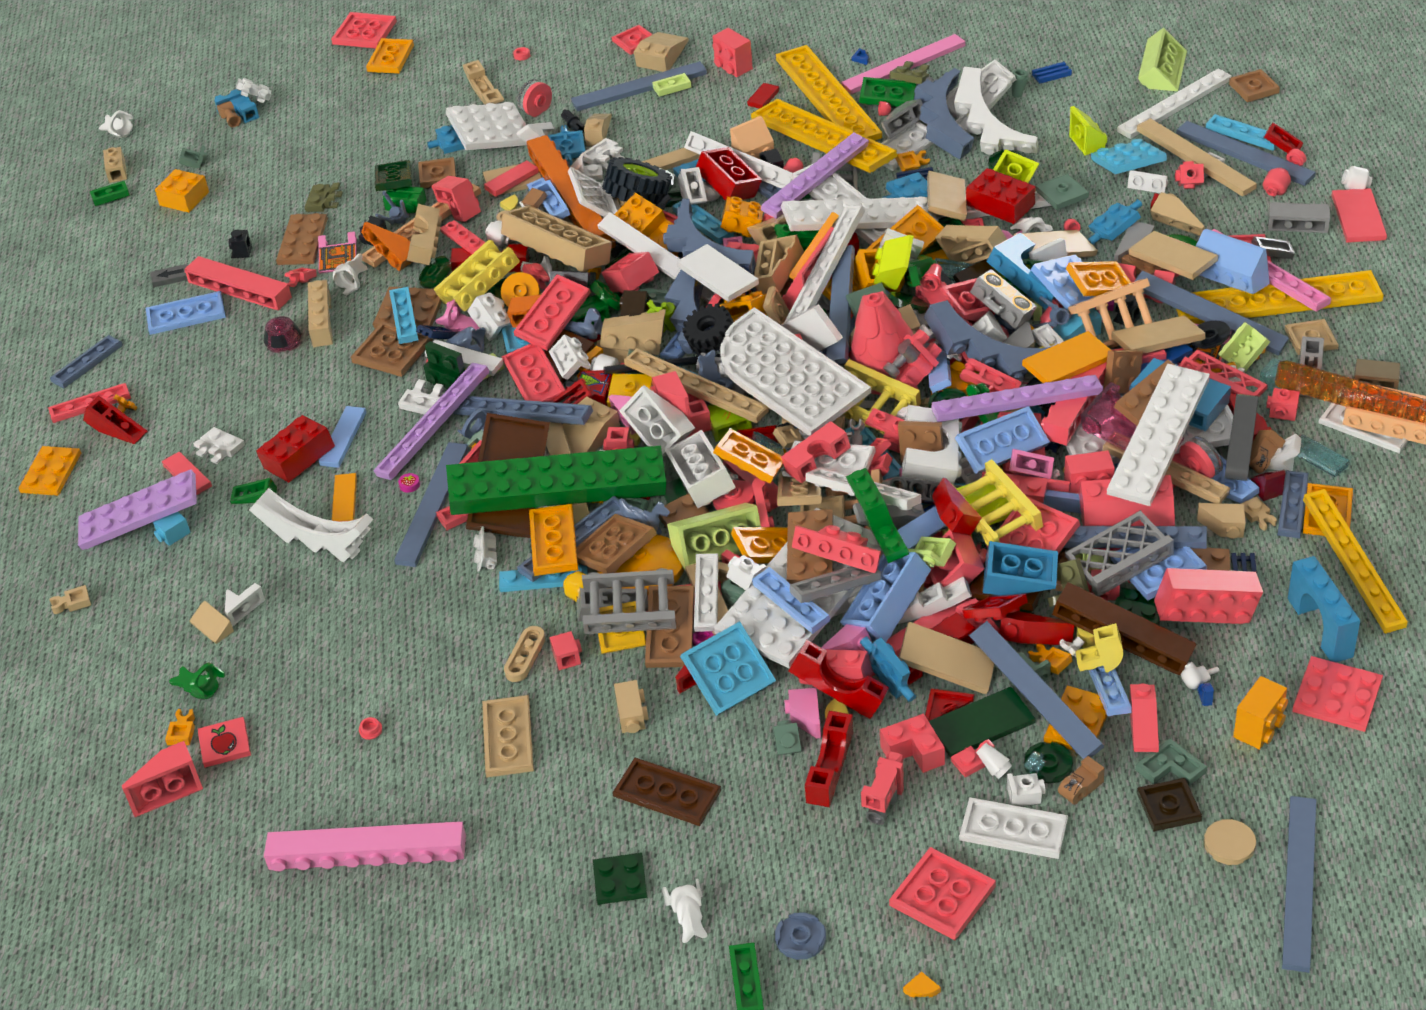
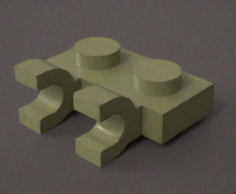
[889,61,930,84]
[305,182,343,212]
[1047,558,1089,607]

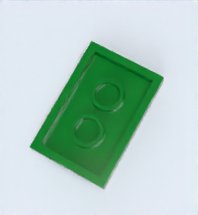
[859,77,916,107]

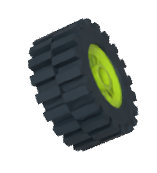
[602,157,672,205]

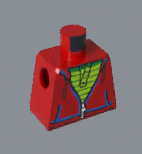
[565,370,613,407]

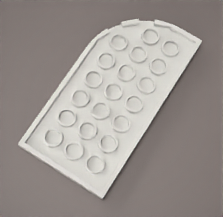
[720,307,871,436]

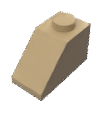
[1197,503,1245,539]

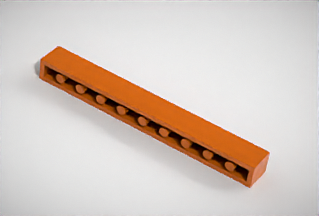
[527,135,613,247]

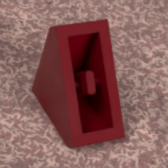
[1249,470,1286,501]

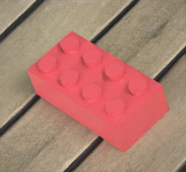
[1154,568,1263,624]

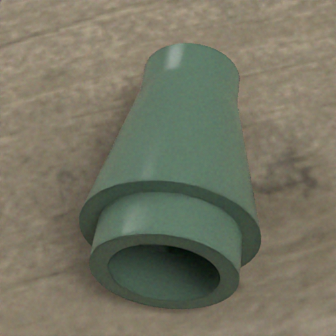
[1012,69,1029,98]

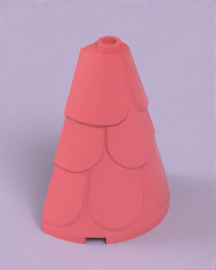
[849,291,914,395]

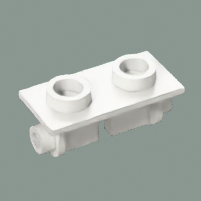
[1127,170,1168,193]
[473,526,497,571]

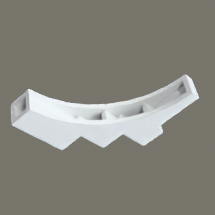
[954,67,1039,155]
[249,488,373,562]

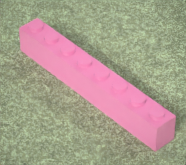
[264,821,466,871]

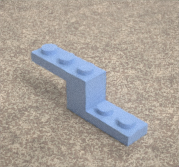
[527,177,570,219]

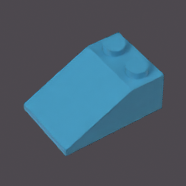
[983,541,1058,595]

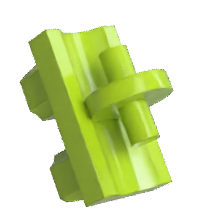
[646,300,676,333]

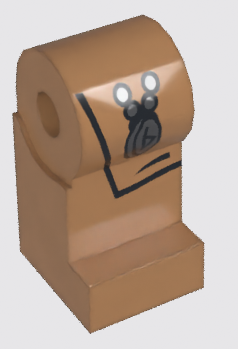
[1249,430,1286,473]
[1058,756,1105,805]

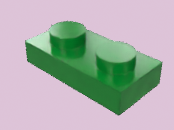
[90,181,130,206]

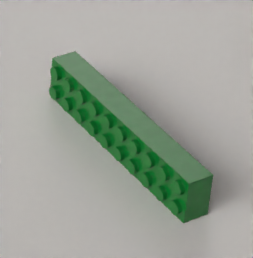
[446,445,666,515]

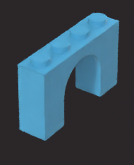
[987,232,1056,310]
[1129,358,1231,432]
[1287,556,1360,662]

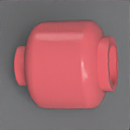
[1262,168,1291,196]

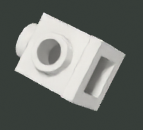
[726,555,766,590]
[1007,773,1045,806]

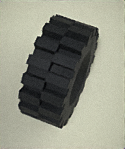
[682,304,734,355]

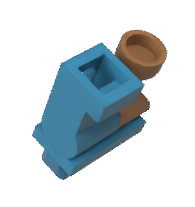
[214,89,259,127]

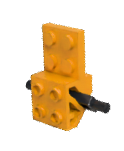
[610,193,679,258]

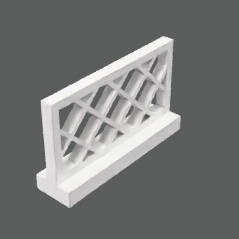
[568,167,621,217]

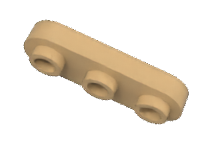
[504,626,545,682]

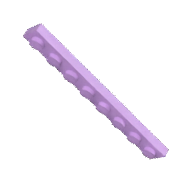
[761,132,869,219]
[373,363,490,480]
[932,375,1103,422]

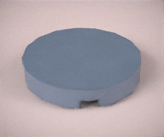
[775,913,826,960]

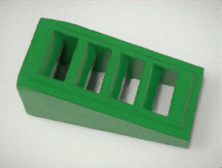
[230,478,277,504]

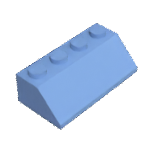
[1196,229,1270,294]
[840,552,931,642]

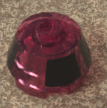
[263,316,302,353]

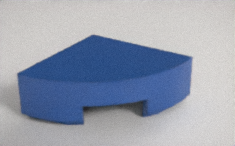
[851,48,869,65]
[1197,683,1214,706]

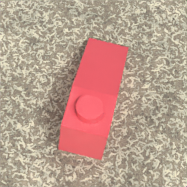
[1129,683,1159,752]

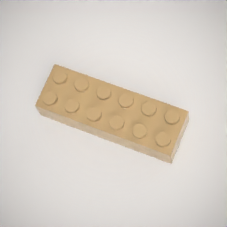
[501,205,612,272]

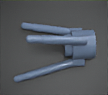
[375,191,409,225]
[1032,296,1072,328]

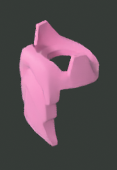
[436,299,479,332]

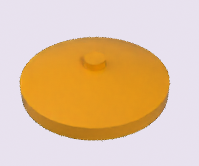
[597,534,684,595]

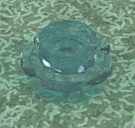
[1024,751,1046,774]

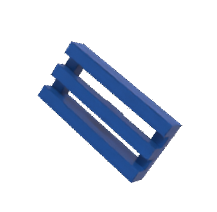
[1032,62,1072,84]

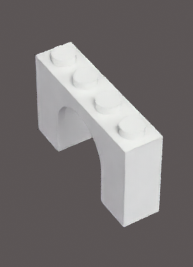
[902,405,962,484]

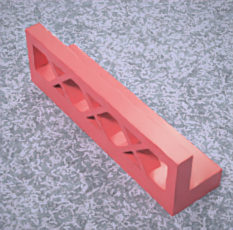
[1189,349,1267,397]

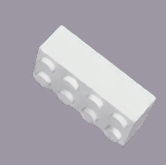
[665,430,736,508]

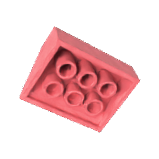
[782,227,834,311]
[1078,475,1175,551]

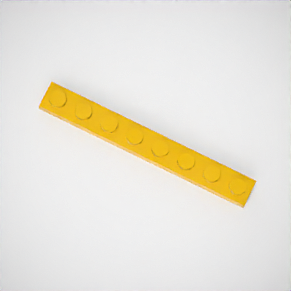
[1303,489,1408,634]

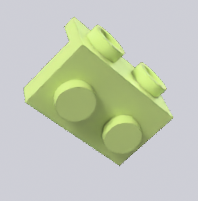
[1219,322,1270,372]
[907,536,956,567]

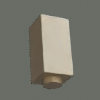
[103,147,127,183]
[614,680,649,733]

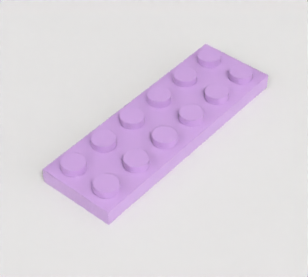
[78,469,197,550]

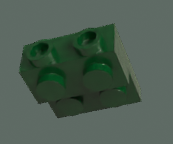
[423,341,465,390]
[1115,587,1160,625]

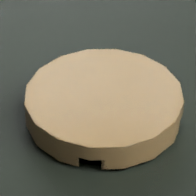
[1204,819,1256,865]

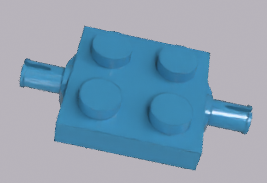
[427,125,465,154]
[547,125,585,166]
[882,172,928,198]
[1087,199,1142,245]
[860,636,916,702]

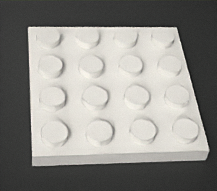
[446,102,527,150]

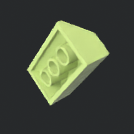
[1138,28,1187,91]
[667,503,761,570]

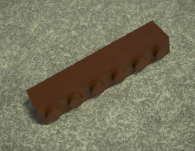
[1052,582,1197,676]

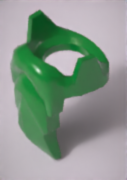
[169,662,225,699]

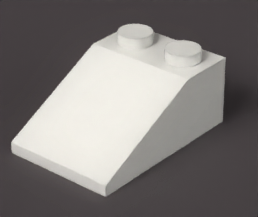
[619,385,695,457]

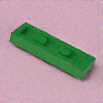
[729,942,764,1010]

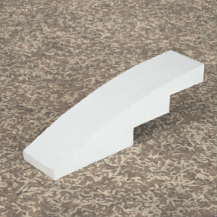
[898,577,972,624]

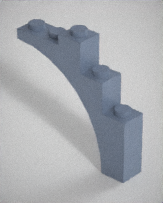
[914,68,974,159]
[663,199,756,275]
[665,269,719,354]
[924,300,1050,381]

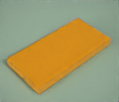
[1022,331,1111,384]
[529,504,578,576]

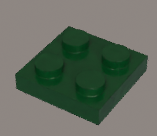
[593,852,648,905]

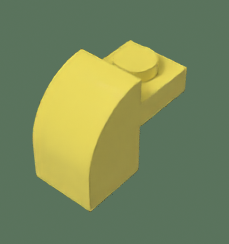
[1076,623,1123,673]

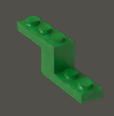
[904,254,937,287]
[845,468,909,563]

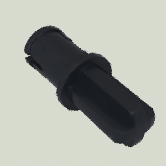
[561,109,585,134]

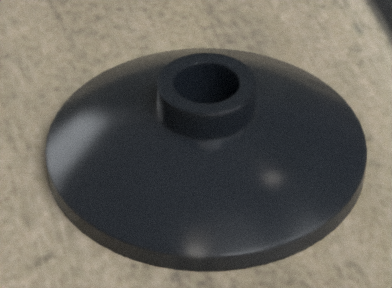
[1191,320,1230,349]

